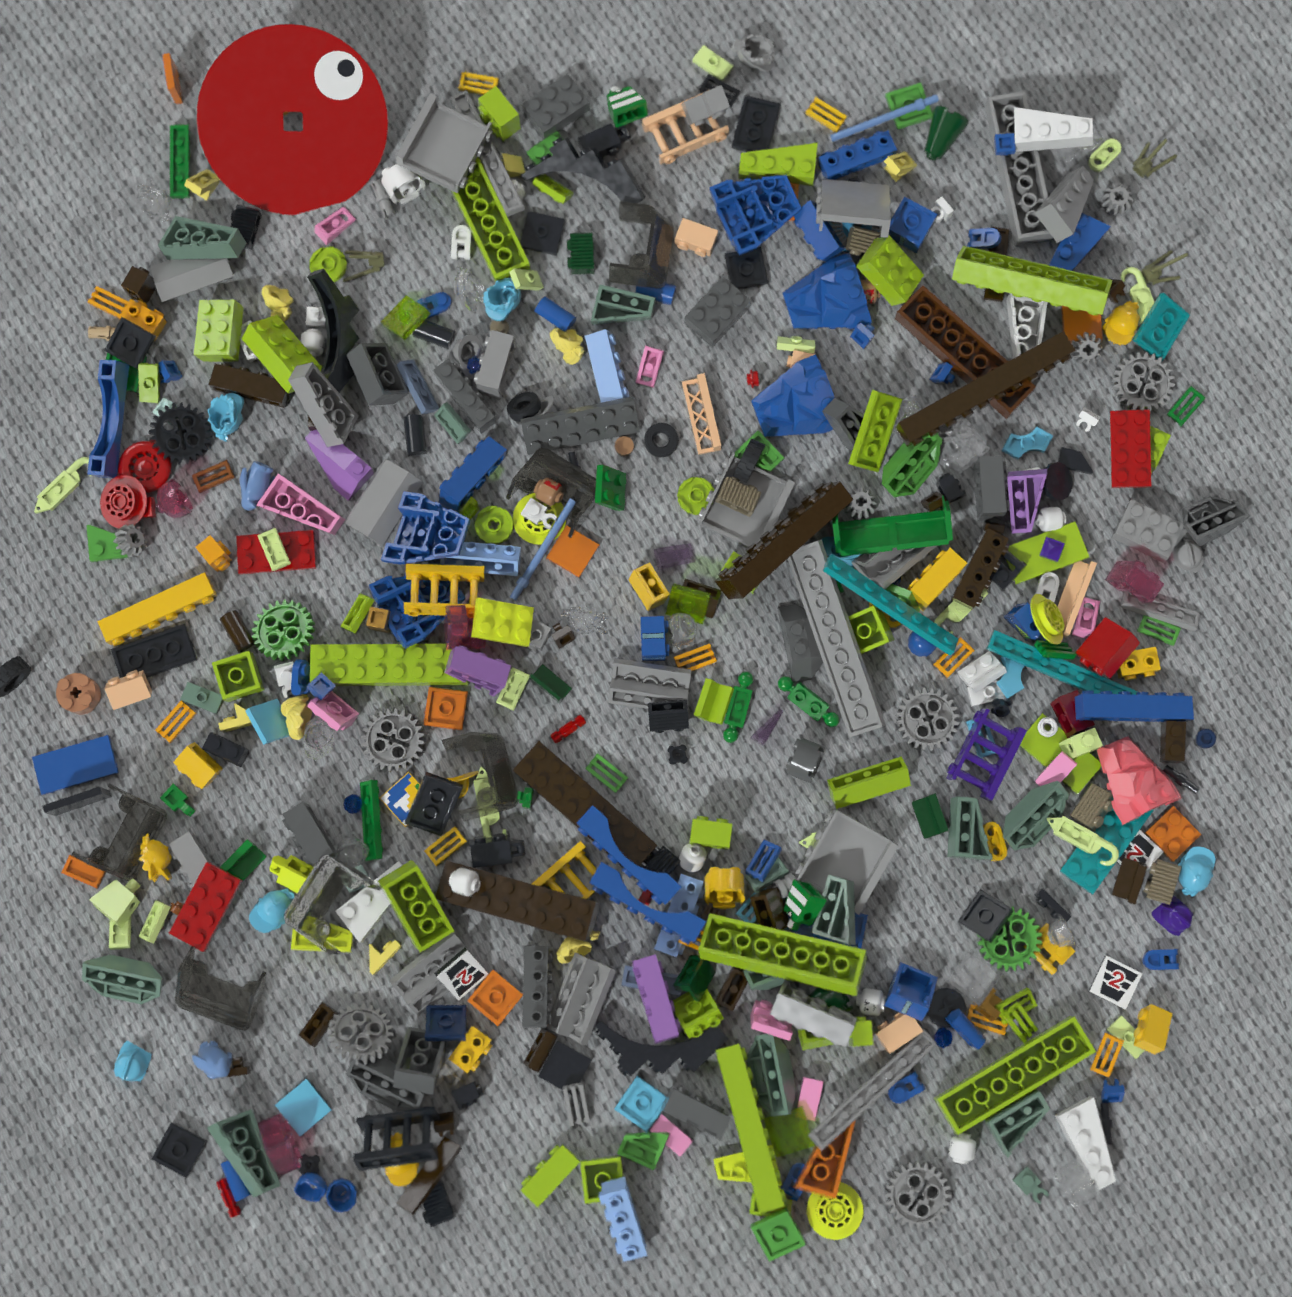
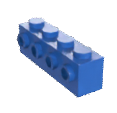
[818,130,897,180]

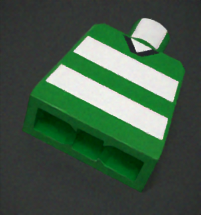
[606,86,648,128]
[784,879,827,931]

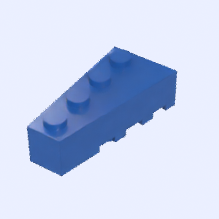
[1049,213,1111,271]
[439,436,507,514]

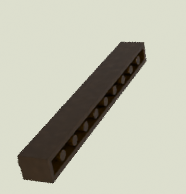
[896,331,1076,447]

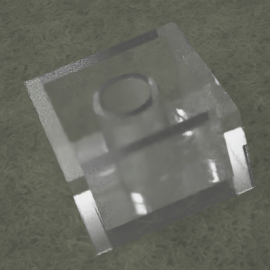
[944,949,1003,1006]

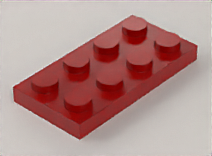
[1110,410,1152,488]
[236,530,316,575]
[169,862,243,952]

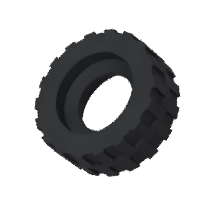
[733,438,765,483]
[0,656,32,697]

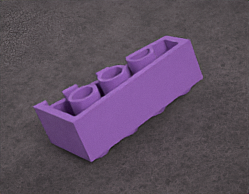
[632,954,681,1044]

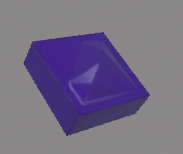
[1039,537,1065,562]

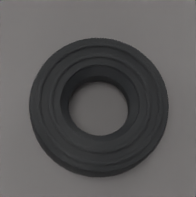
[507,392,541,422]
[644,423,679,457]

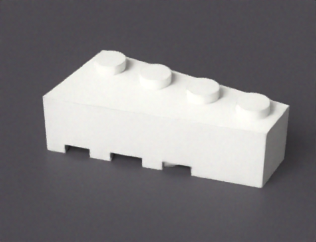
[335,861,403,943]

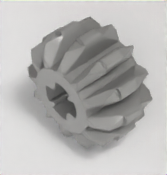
[1101,183,1134,216]
[1071,332,1103,365]
[845,487,877,520]
[113,524,148,558]

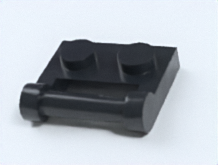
[989,550,1027,591]

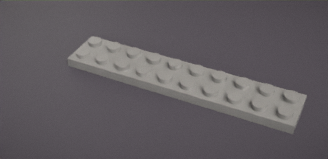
[788,540,886,738]

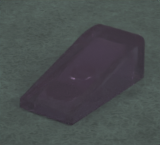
[653,543,695,570]
[750,709,783,746]

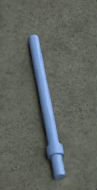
[830,94,939,142]
[510,498,576,601]

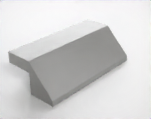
[150,258,234,302]
[344,459,423,546]
[851,546,936,589]
[608,658,691,709]
[389,932,475,1016]
[547,952,616,1045]

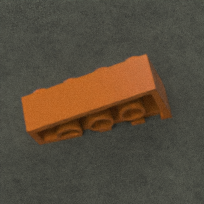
[793,1121,855,1199]

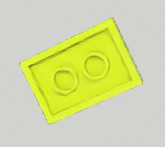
[471,598,534,647]

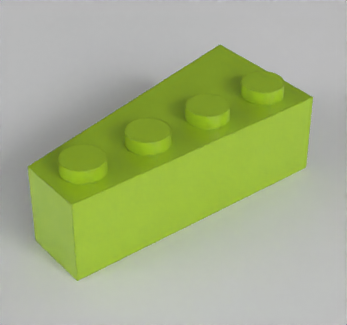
[738,143,818,186]

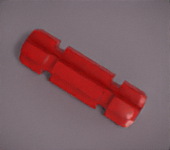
[550,715,586,743]
[216,1178,241,1218]

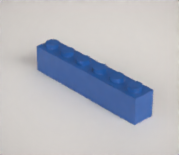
[1075,690,1194,722]

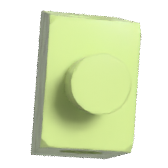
[1059,728,1103,759]
[90,878,141,929]

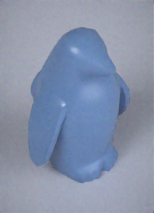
[240,461,275,511]
[192,1041,232,1079]

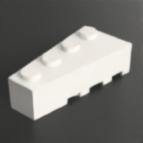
[1014,107,1093,152]
[1006,293,1047,359]
[1055,1096,1116,1191]

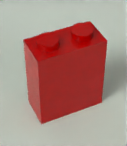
[1075,617,1140,679]

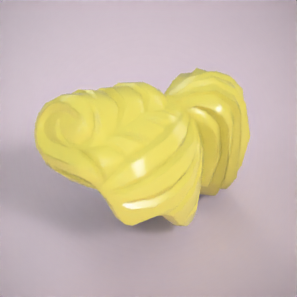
[262,285,293,322]
[550,328,585,365]
[281,694,312,740]
[556,931,600,964]

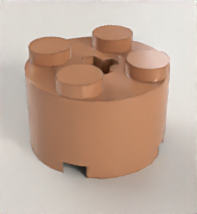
[56,673,101,715]

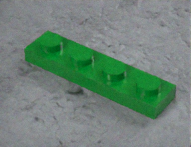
[170,125,190,199]
[360,780,383,861]

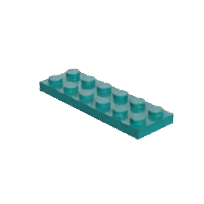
[1060,809,1154,895]

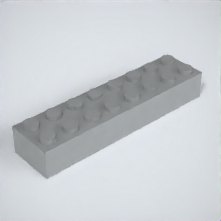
[985,91,1053,247]

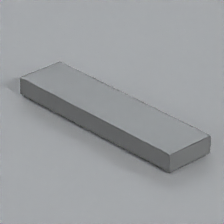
[1121,589,1200,632]

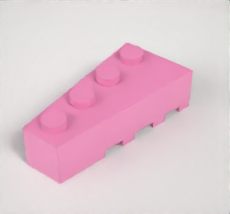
[257,474,346,535]

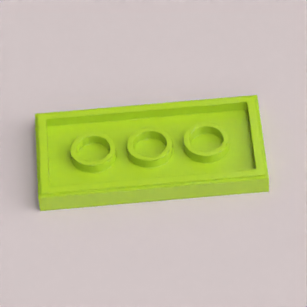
[848,390,902,472]
[1005,521,1089,585]
[1020,713,1101,794]

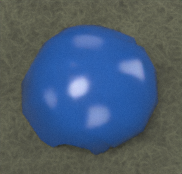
[908,631,937,657]
[294,1173,327,1202]
[326,1178,357,1213]

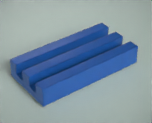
[745,840,782,882]

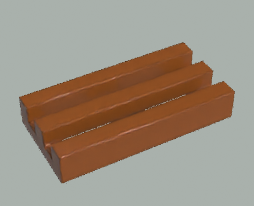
[192,460,235,493]

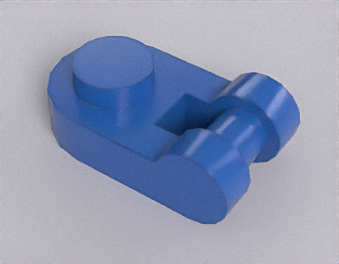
[967,228,1001,249]
[416,292,451,320]
[291,659,311,696]
[1142,949,1179,970]
[888,1071,926,1103]
[780,1163,805,1202]

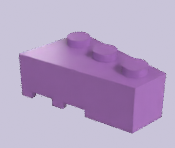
[1007,469,1047,534]
[444,646,511,697]

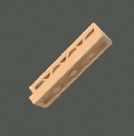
[682,373,721,455]
[1057,561,1097,638]

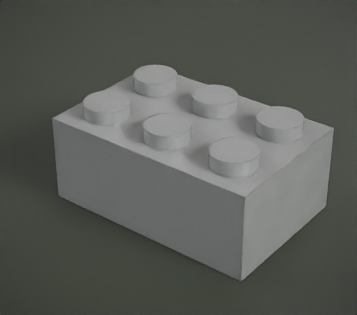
[474,330,516,400]
[1111,499,1184,563]

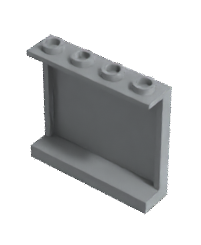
[396,93,493,194]
[816,179,891,238]
[697,453,795,548]
[794,808,898,915]

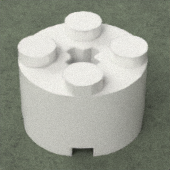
[381,164,425,204]

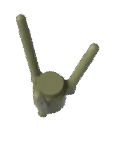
[1133,139,1177,178]
[343,250,384,282]
[1142,250,1188,285]

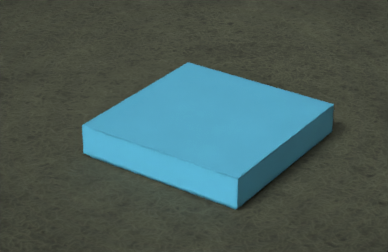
[245,699,289,745]
[614,1075,666,1133]
[275,1079,332,1136]

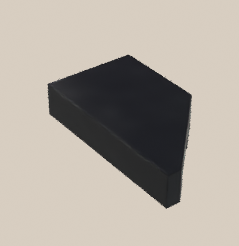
[1058,447,1093,475]

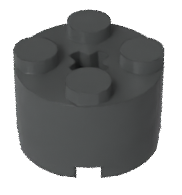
[786,738,825,783]

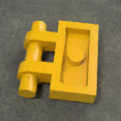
[1023,923,1076,975]

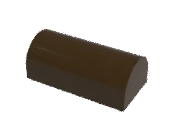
[219,610,255,653]
[714,966,748,1012]
[299,1002,339,1047]
[523,1028,558,1073]

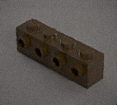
[208,363,290,408]
[951,528,1010,610]

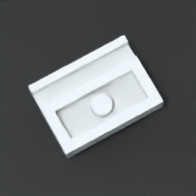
[958,651,1007,693]

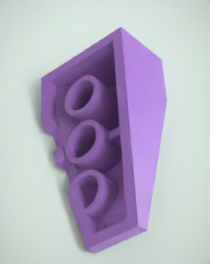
[305,430,374,501]

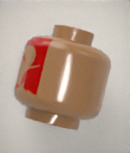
[860,279,880,304]
[534,478,564,506]

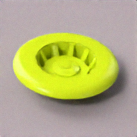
[513,493,566,545]
[1030,594,1065,644]
[807,1182,863,1240]

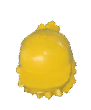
[1102,300,1140,346]
[139,833,172,882]
[385,1132,419,1186]

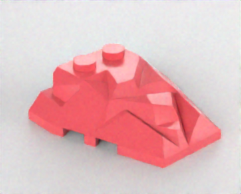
[1097,736,1182,825]

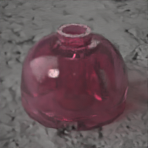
[156,479,193,518]

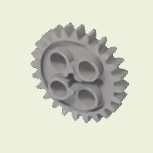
[1111,352,1175,412]
[895,687,960,751]
[361,708,425,772]
[327,1003,394,1065]
[884,1161,951,1230]

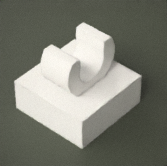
[931,197,954,223]
[306,307,326,327]
[1076,407,1100,432]

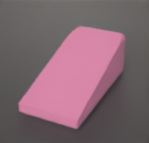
[314,207,356,245]
[635,346,664,388]
[1072,597,1100,639]
[1035,751,1077,786]
[795,1077,824,1121]
[649,1114,693,1157]

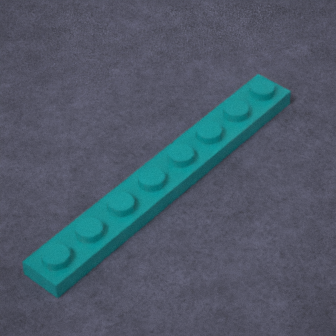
[823,554,958,656]
[986,630,1138,695]

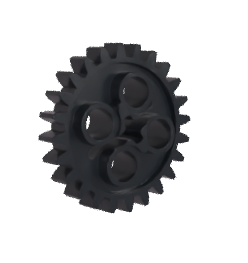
[148,402,212,465]

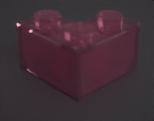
[1105,560,1164,603]
[444,605,486,650]
[258,1113,302,1177]

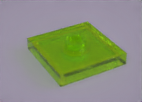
[381,295,431,341]
[666,584,710,624]
[764,1106,815,1158]

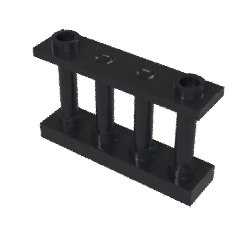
[353,1106,440,1171]

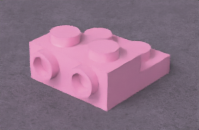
[307,691,359,731]
[751,1000,792,1041]

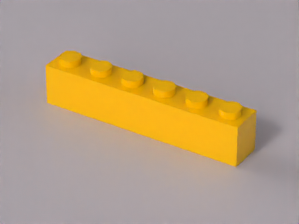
[97,572,217,646]

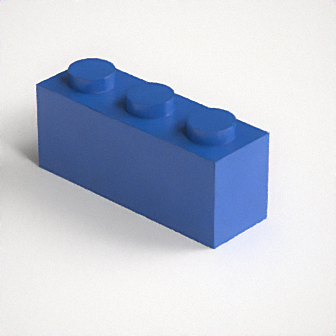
[794,200,845,262]

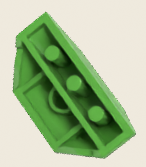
[882,434,943,497]

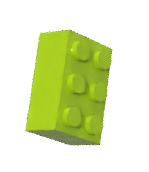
[856,235,924,306]
[194,300,244,362]

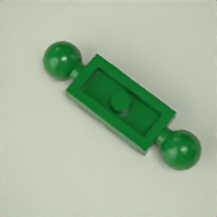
[723,671,753,743]
[778,676,840,728]

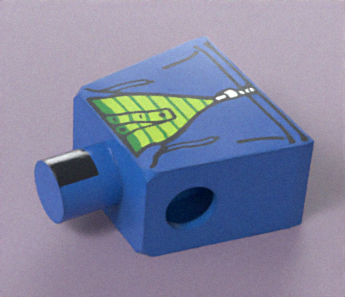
[1003,602,1046,641]

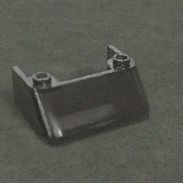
[609,201,674,288]
[506,448,596,538]
[442,732,519,821]
[72,783,167,881]
[284,855,381,955]
[175,946,267,1030]

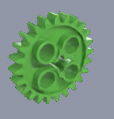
[251,599,315,661]
[977,907,1043,972]

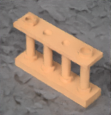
[642,93,729,165]

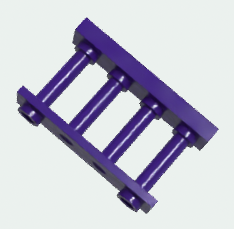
[946,708,1027,800]

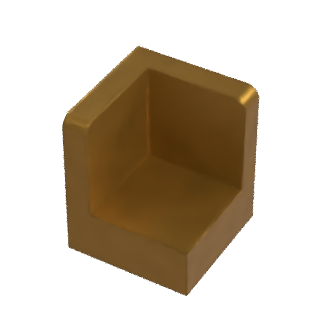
[366,607,391,633]
[975,988,1003,1022]

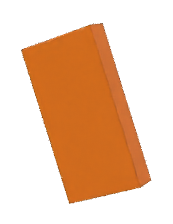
[61,855,106,888]

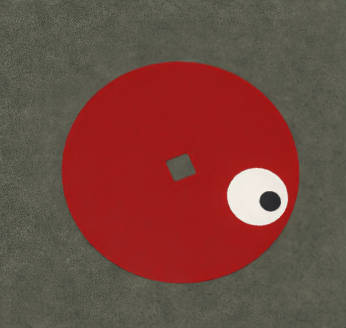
[197,24,388,215]

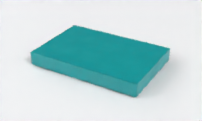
[1132,293,1190,362]

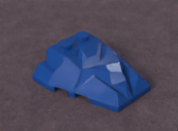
[709,175,801,255]
[782,253,872,329]
[751,355,835,437]
[381,491,470,565]
[369,573,465,649]

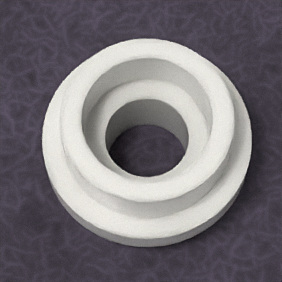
[1037,717,1058,737]

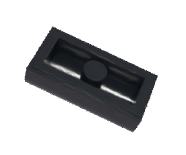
[413,318,455,349]
[403,414,427,456]

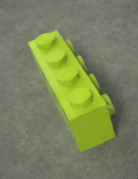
[827,756,911,809]

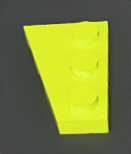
[291,909,353,953]
[713,1145,782,1185]

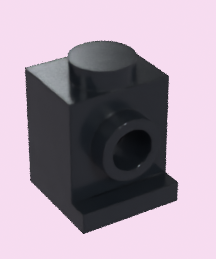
[936,473,966,504]
[451,1081,484,1110]

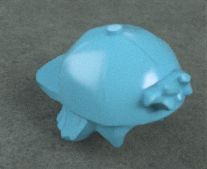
[483,277,521,321]
[208,393,244,442]
[1178,847,1216,897]
[249,888,295,933]

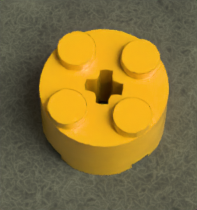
[705,867,745,909]

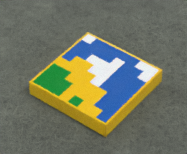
[379,772,420,828]

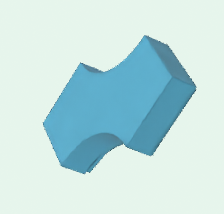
[1001,427,1054,460]
[996,656,1024,699]

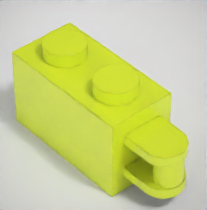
[269,855,326,901]

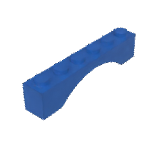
[87,360,129,478]
[577,806,682,905]
[589,862,706,945]

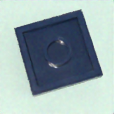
[425,1005,467,1041]

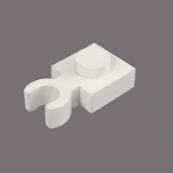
[521,498,557,529]
[274,661,294,698]

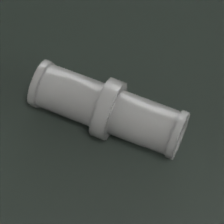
[371,180,396,219]

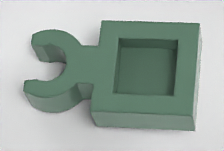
[1012,1166,1049,1204]

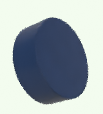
[1195,729,1216,749]

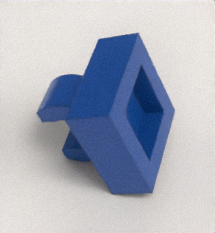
[994,133,1016,156]
[850,323,875,349]
[158,360,183,383]
[929,362,955,384]
[307,672,336,701]
[1101,1079,1125,1103]

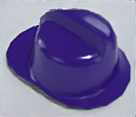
[1151,896,1193,936]

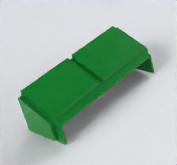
[832,495,953,556]

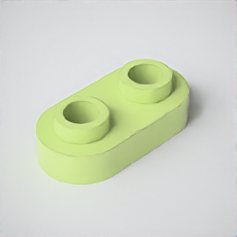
[1088,139,1121,172]

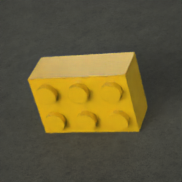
[907,548,967,612]

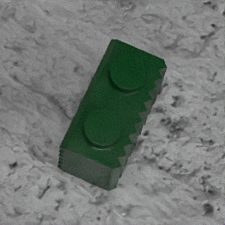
[567,232,594,275]

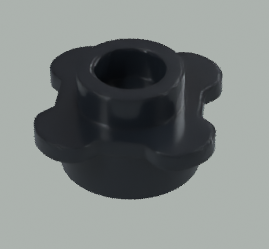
[991,698,1012,717]
[667,745,688,765]
[299,1154,320,1174]

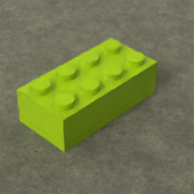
[242,315,322,393]
[377,860,454,953]

